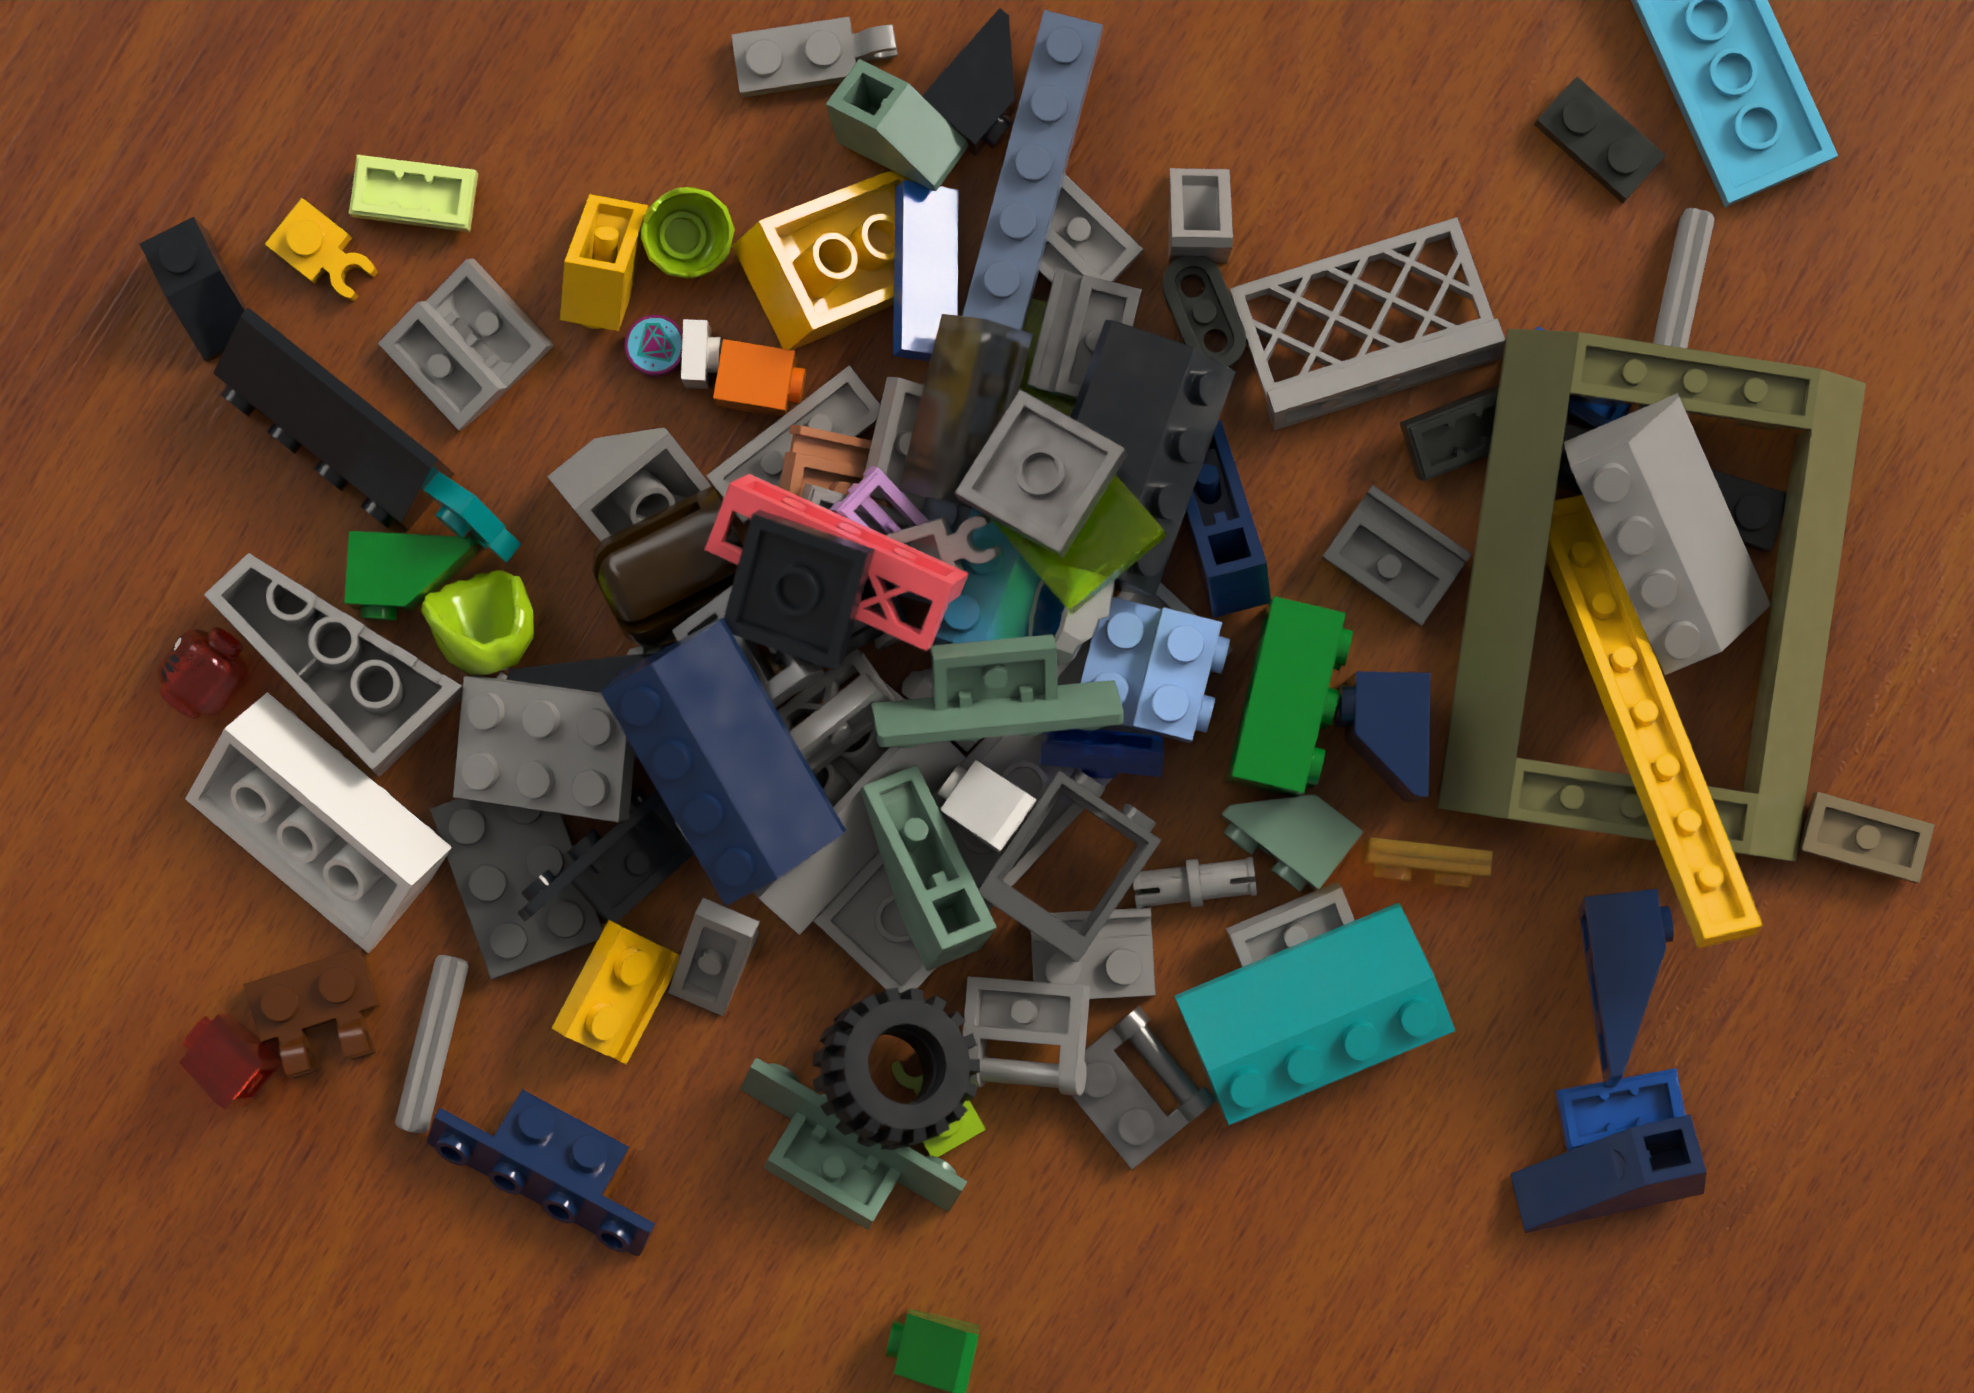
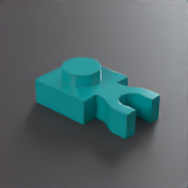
[424,472,521,563]

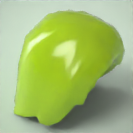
[420,570,534,676]

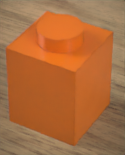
[713,339,806,417]

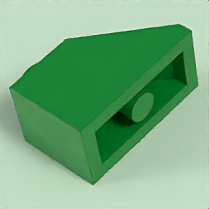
[344,531,478,621]
[885,1309,980,1393]

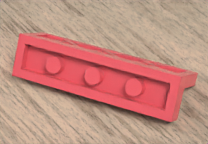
[705,474,969,651]

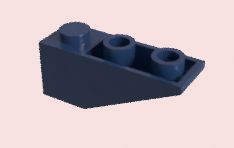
[1510,1114,1706,1233]

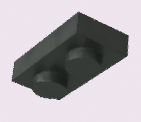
[1534,76,1666,203]

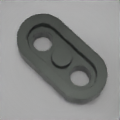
[1162,256,1246,368]

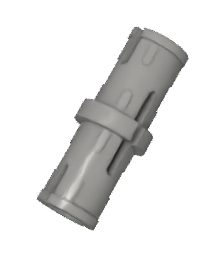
[1133,857,1257,909]

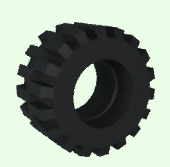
[812,988,980,1150]

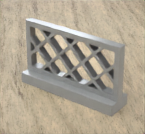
[1229,217,1506,431]

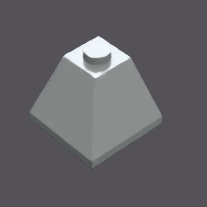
[547,427,723,541]

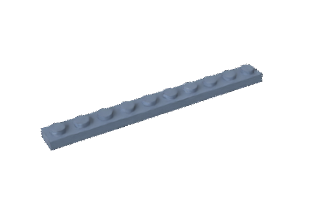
[894,10,1104,604]

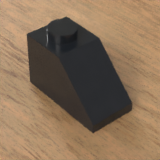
[922,8,1015,156]
[140,217,247,362]

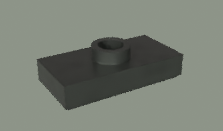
[1400,384,1499,482]

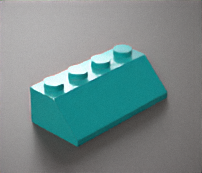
[1174,903,1455,1125]

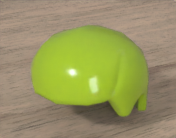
[641,187,735,279]

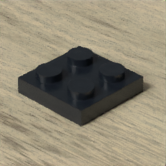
[724,510,875,670]

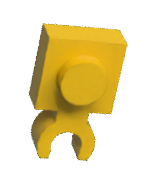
[265,198,378,302]

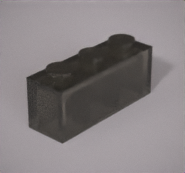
[899,313,1032,510]

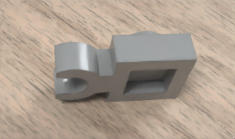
[886,514,1002,595]

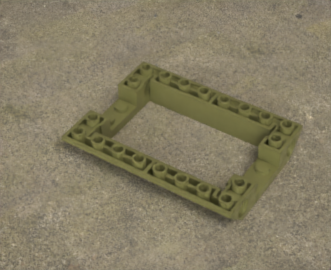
[1437,329,1866,862]

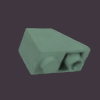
[826,59,968,192]
[1220,794,1364,892]

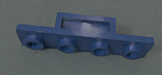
[427,1089,655,1256]

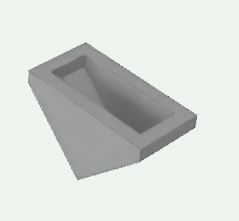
[1168,168,1233,263]

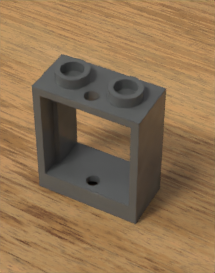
[978,768,1161,962]

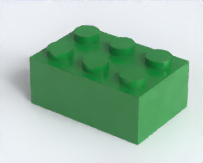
[1225,596,1353,797]

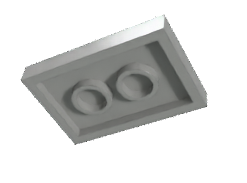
[453,675,635,822]

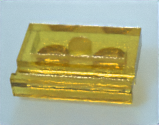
[1361,837,1493,888]

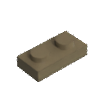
[1798,792,1935,884]

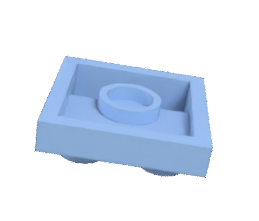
[1080,597,1230,743]

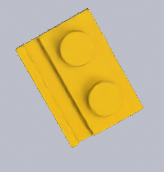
[552,920,680,1065]

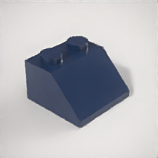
[1334,671,1430,802]

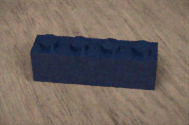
[600,617,846,906]

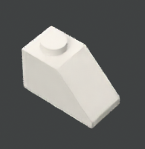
[938,760,1036,854]

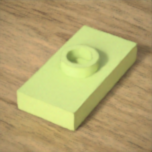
[349,155,478,232]

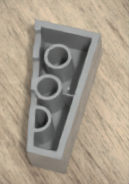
[204,553,463,777]

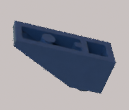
[1184,420,1271,618]
[1578,889,1674,1088]

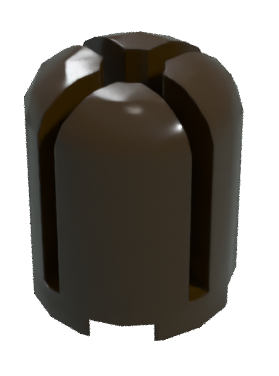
[592,486,743,647]

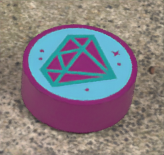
[625,315,683,377]

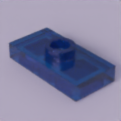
[1039,729,1164,779]

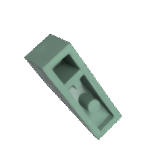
[860,765,997,971]

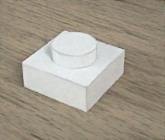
[681,319,722,389]

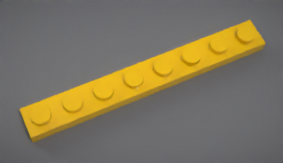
[1546,495,1762,948]

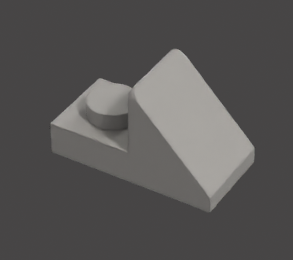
[668,898,759,1016]

